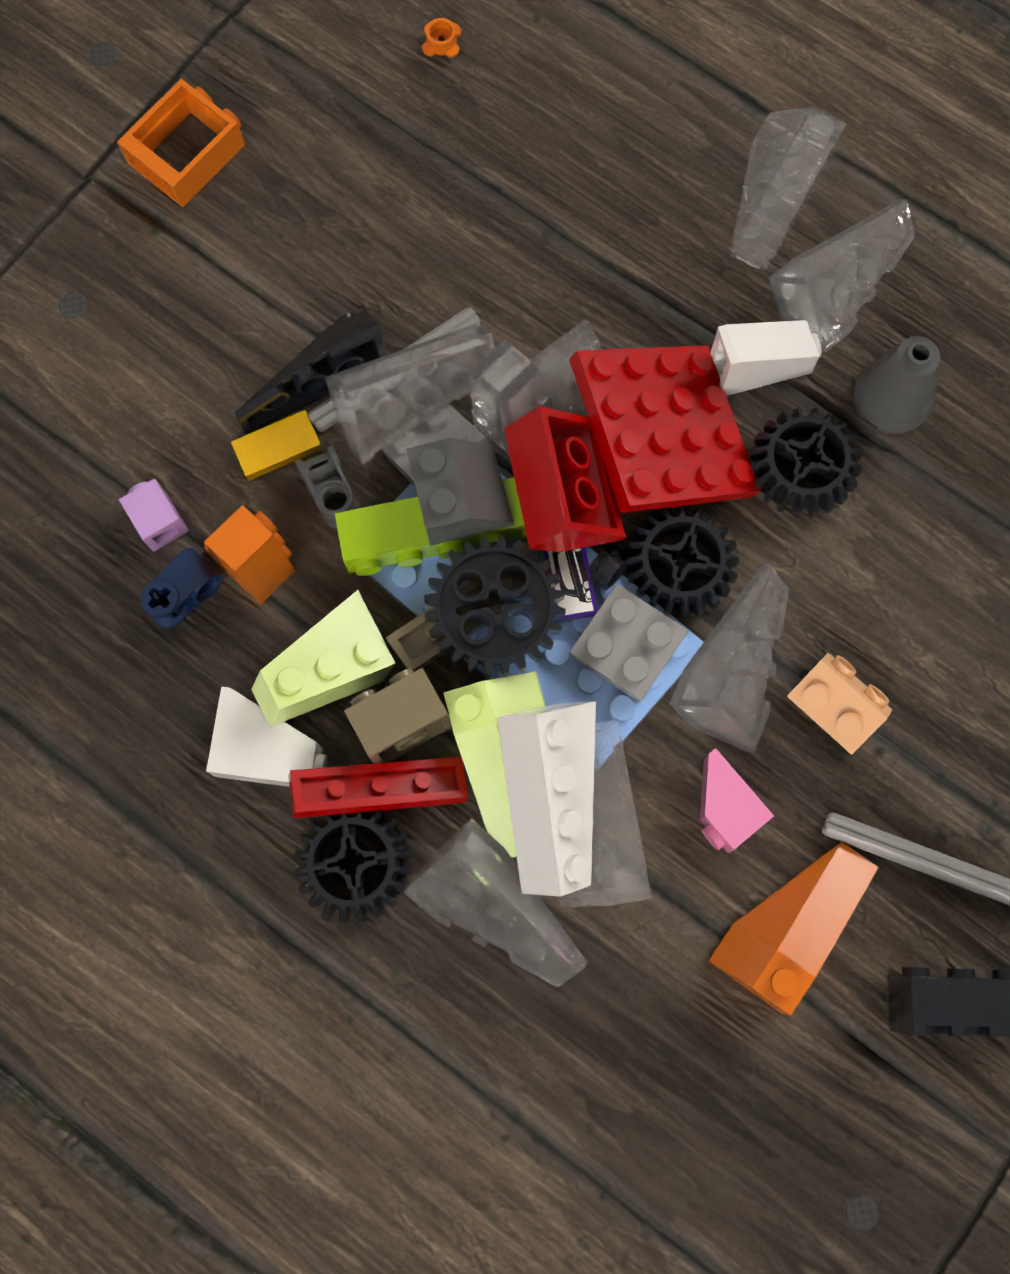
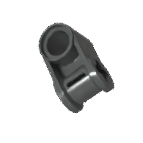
[295,445,358,529]

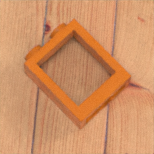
[117,78,245,208]

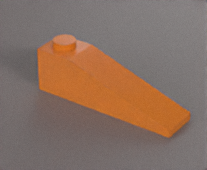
[707,842,879,1016]

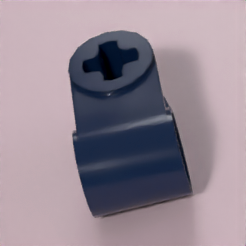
[140,548,223,628]

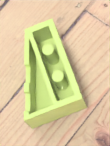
[251,590,396,727]

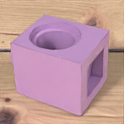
[119,479,189,552]

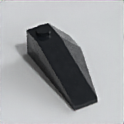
[235,309,388,435]

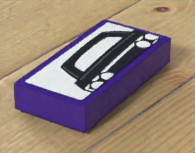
[542,547,598,623]

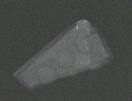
[769,200,916,352]
[669,564,790,752]
[559,720,652,907]
[405,818,588,987]

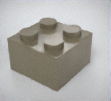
[344,668,452,764]

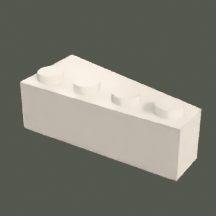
[497,701,596,896]

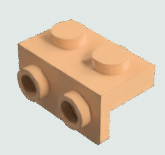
[787,653,892,755]

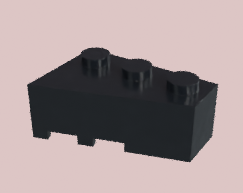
[888,967,1010,1037]

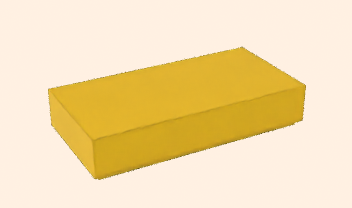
[231,410,323,481]

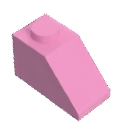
[700,748,774,853]

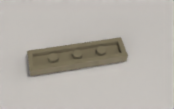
[386,543,550,672]

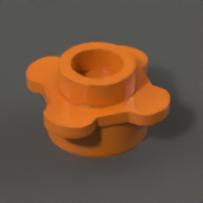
[422,18,461,58]

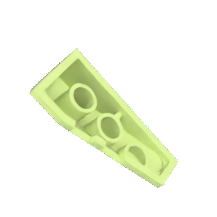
[443,671,546,862]

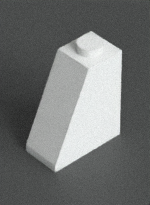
[710,320,821,396]
[206,686,327,787]

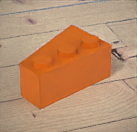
[204,505,296,605]

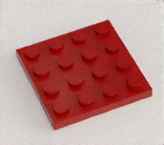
[569,345,761,513]

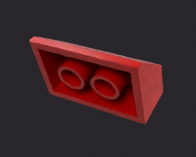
[504,406,626,552]

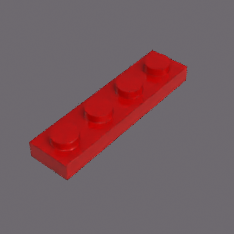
[288,757,469,818]

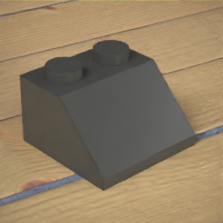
[406,438,514,546]

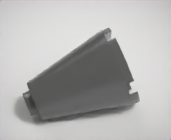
[853,336,940,434]

